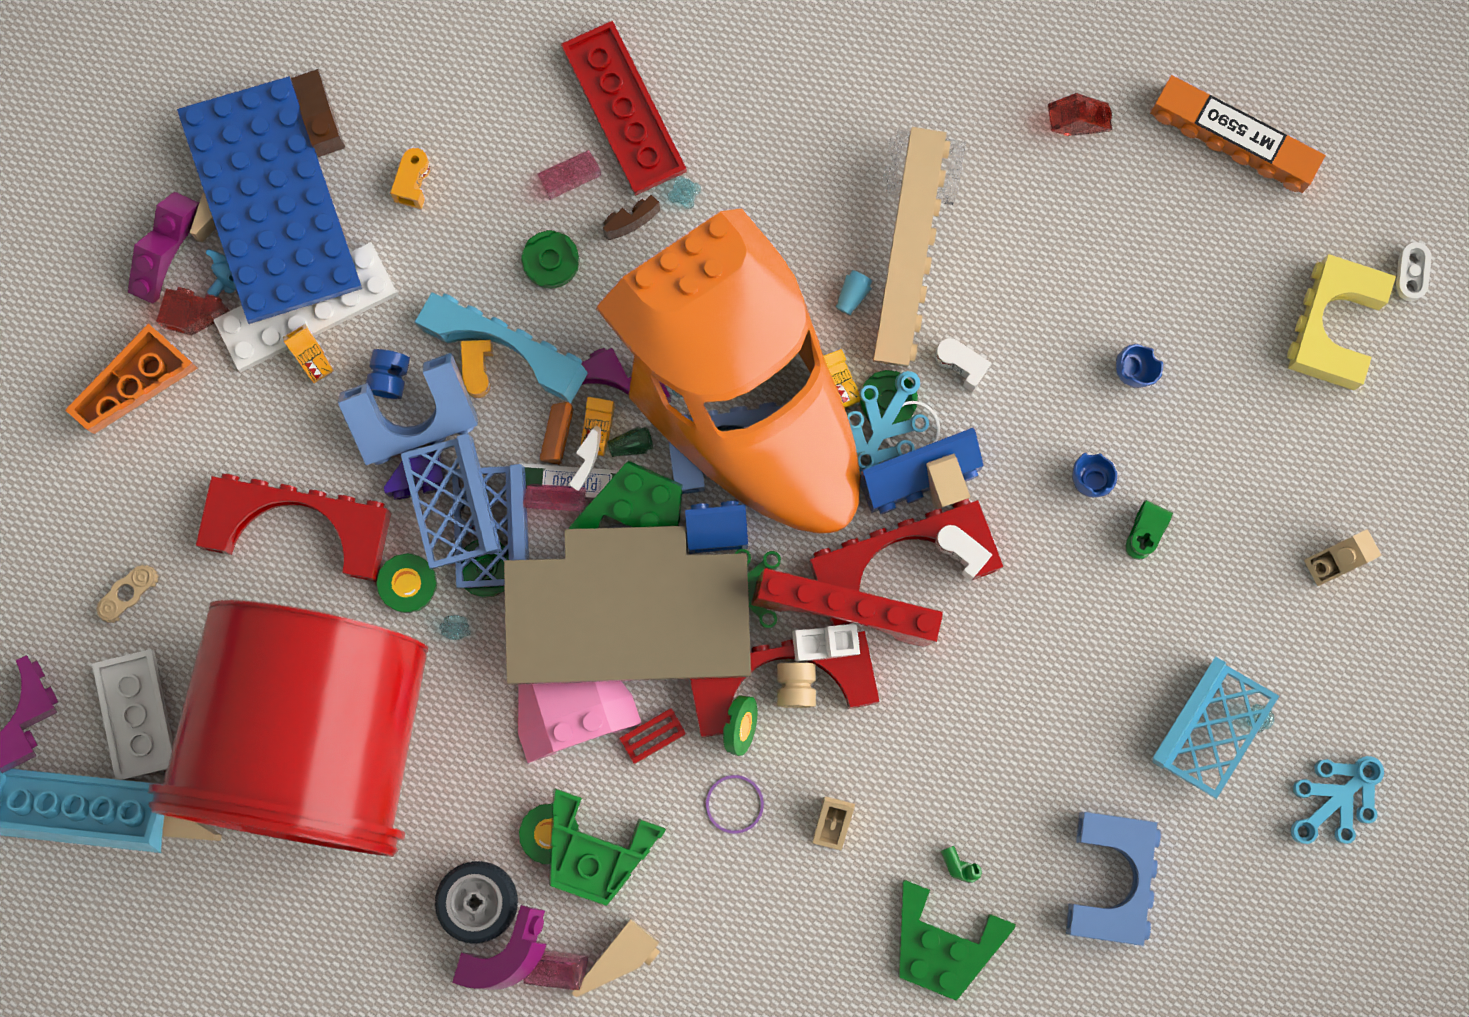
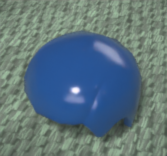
[1116,344,1164,388]
[1072,453,1118,498]

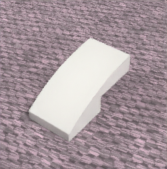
[569,425,601,491]
[792,624,860,662]

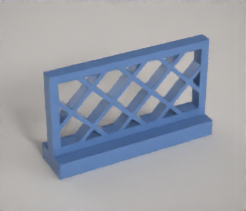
[401,433,502,569]
[452,464,529,588]

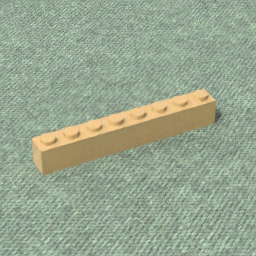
[873,127,951,367]

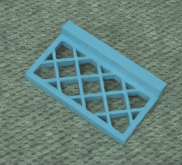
[1152,656,1279,800]

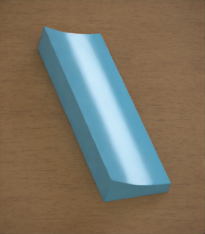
[0,769,164,853]

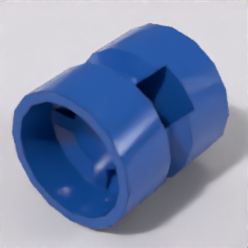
[366,349,410,399]

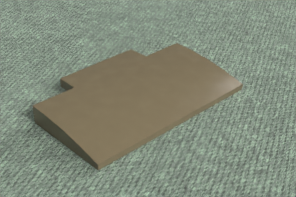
[504,526,751,685]

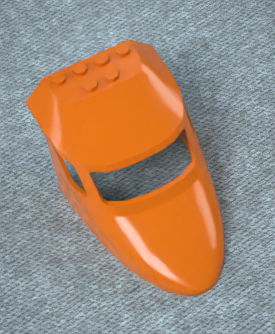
[596,208,861,534]

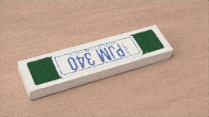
[519,463,619,499]

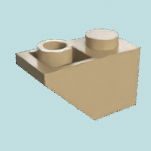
[1304,529,1382,586]

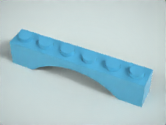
[415,292,588,403]

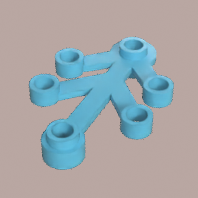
[847,371,929,474]
[1291,756,1384,844]

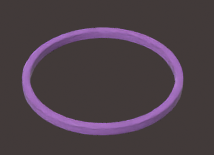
[706,775,764,834]

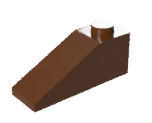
[291,69,346,157]

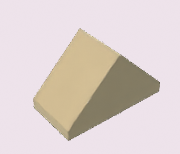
[926,454,970,509]
[812,796,855,851]

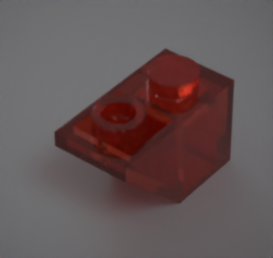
[1047,93,1113,136]
[156,287,230,336]

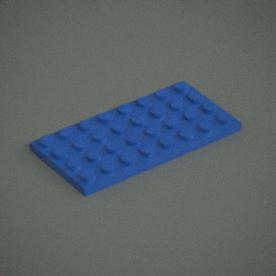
[177,76,362,324]

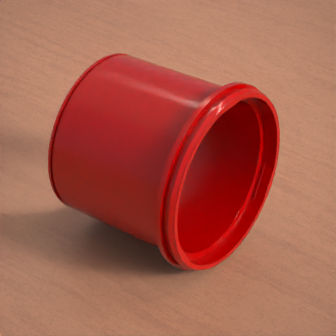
[148,600,428,857]

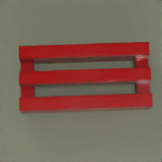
[619,708,686,765]

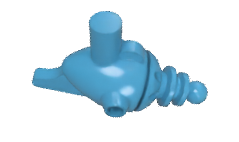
[206,249,237,298]

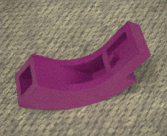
[452,905,547,990]

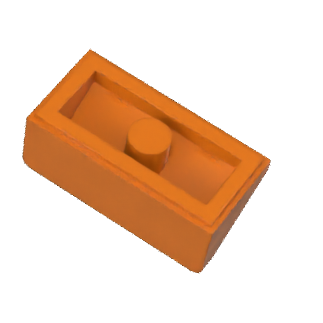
[540,402,574,465]

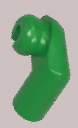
[940,846,982,883]

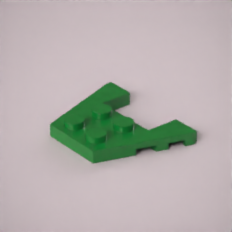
[569,461,683,529]
[549,788,666,906]
[898,880,1016,1001]

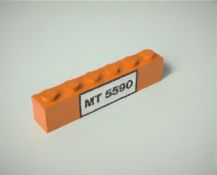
[1150,75,1326,194]

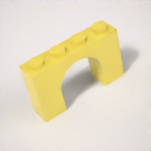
[1287,254,1396,391]

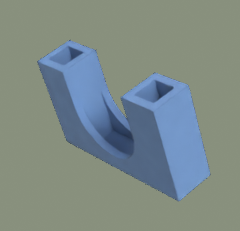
[338,353,478,465]
[669,402,783,494]
[1065,812,1161,946]

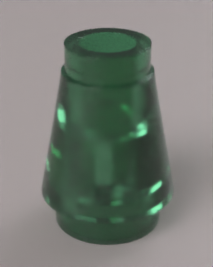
[608,426,653,457]

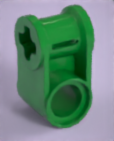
[1125,500,1173,560]

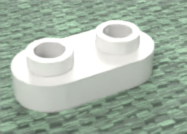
[1396,242,1431,301]

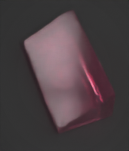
[537,150,602,200]
[523,484,587,512]
[523,951,588,990]

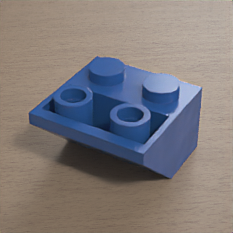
[685,501,748,554]

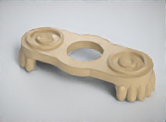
[96,565,159,623]

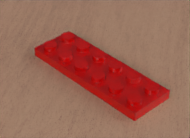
[561,20,687,196]

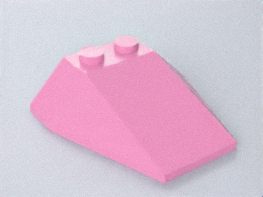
[518,681,642,763]

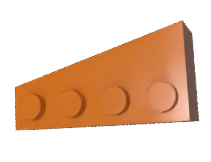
[65,323,198,434]

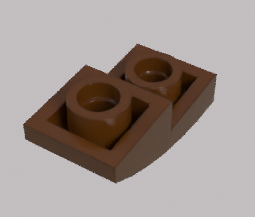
[603,195,660,240]

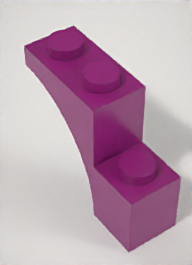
[127,191,199,304]
[582,348,671,403]
[0,655,59,773]

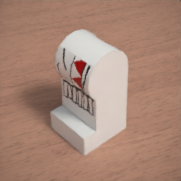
[935,338,992,392]
[935,525,992,581]

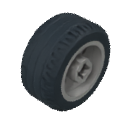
[435,861,518,944]

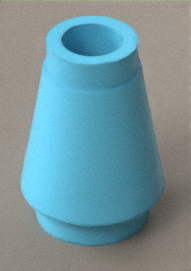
[835,270,873,316]

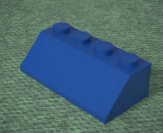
[860,427,984,514]

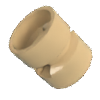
[777,663,816,708]

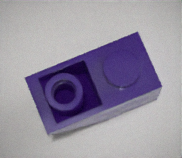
[384,452,446,500]

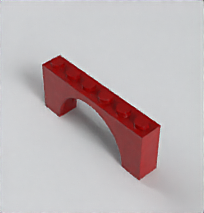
[196,473,391,582]
[809,498,1004,626]
[751,568,943,647]
[690,630,880,738]

